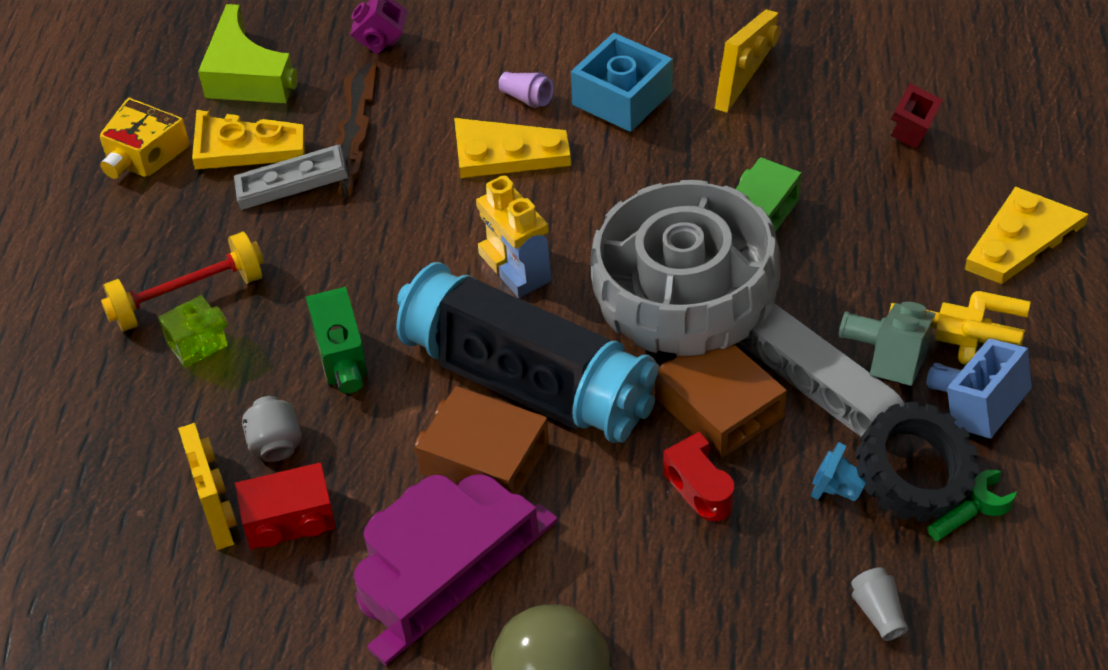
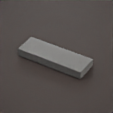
[234,144,348,210]

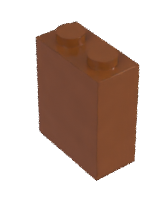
[655,344,787,460]
[414,386,549,495]

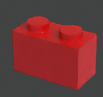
[235,462,336,550]

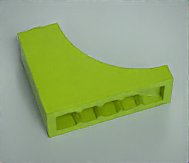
[198,4,298,104]

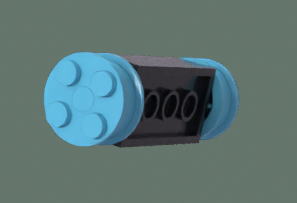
[396,262,659,443]

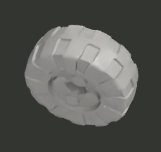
[590,180,781,356]

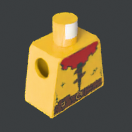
[100,98,190,179]

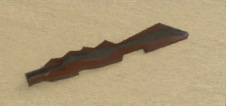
[334,62,377,197]

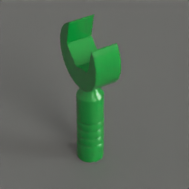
[927,470,1017,541]

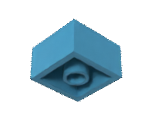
[571,32,673,132]

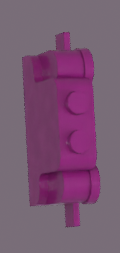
[354,474,558,666]

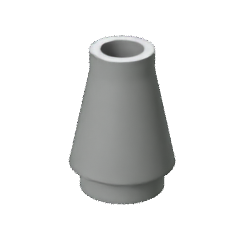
[851,567,908,641]

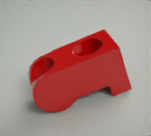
[663,432,734,521]

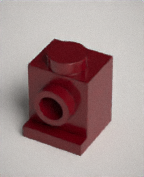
[890,83,943,149]

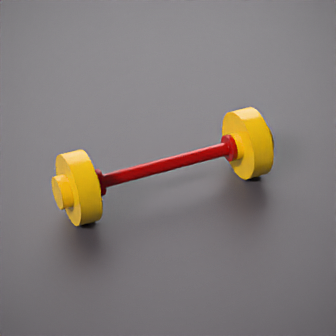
[101,231,264,332]

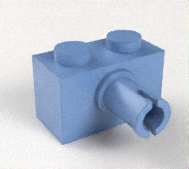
[927,339,1032,439]

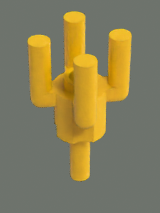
[889,291,1031,365]

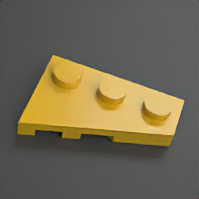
[714,9,780,113]
[192,110,306,169]

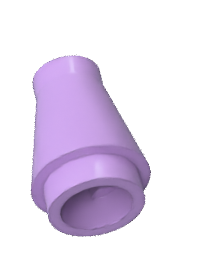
[499,72,554,108]

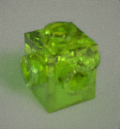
[158,295,228,367]

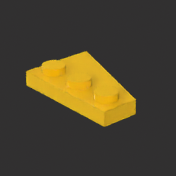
[454,118,571,178]
[965,187,1088,284]
[178,423,237,550]

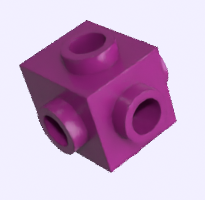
[350,0,408,54]

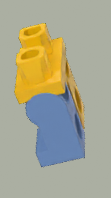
[476,175,551,298]

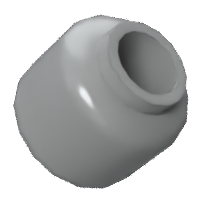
[242,396,302,462]

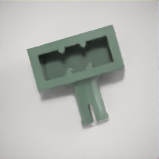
[839,302,936,386]

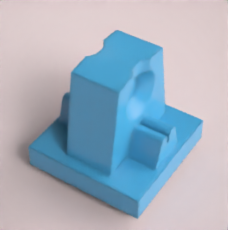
[810,442,866,501]

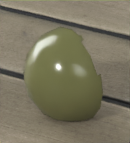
[491,604,611,670]

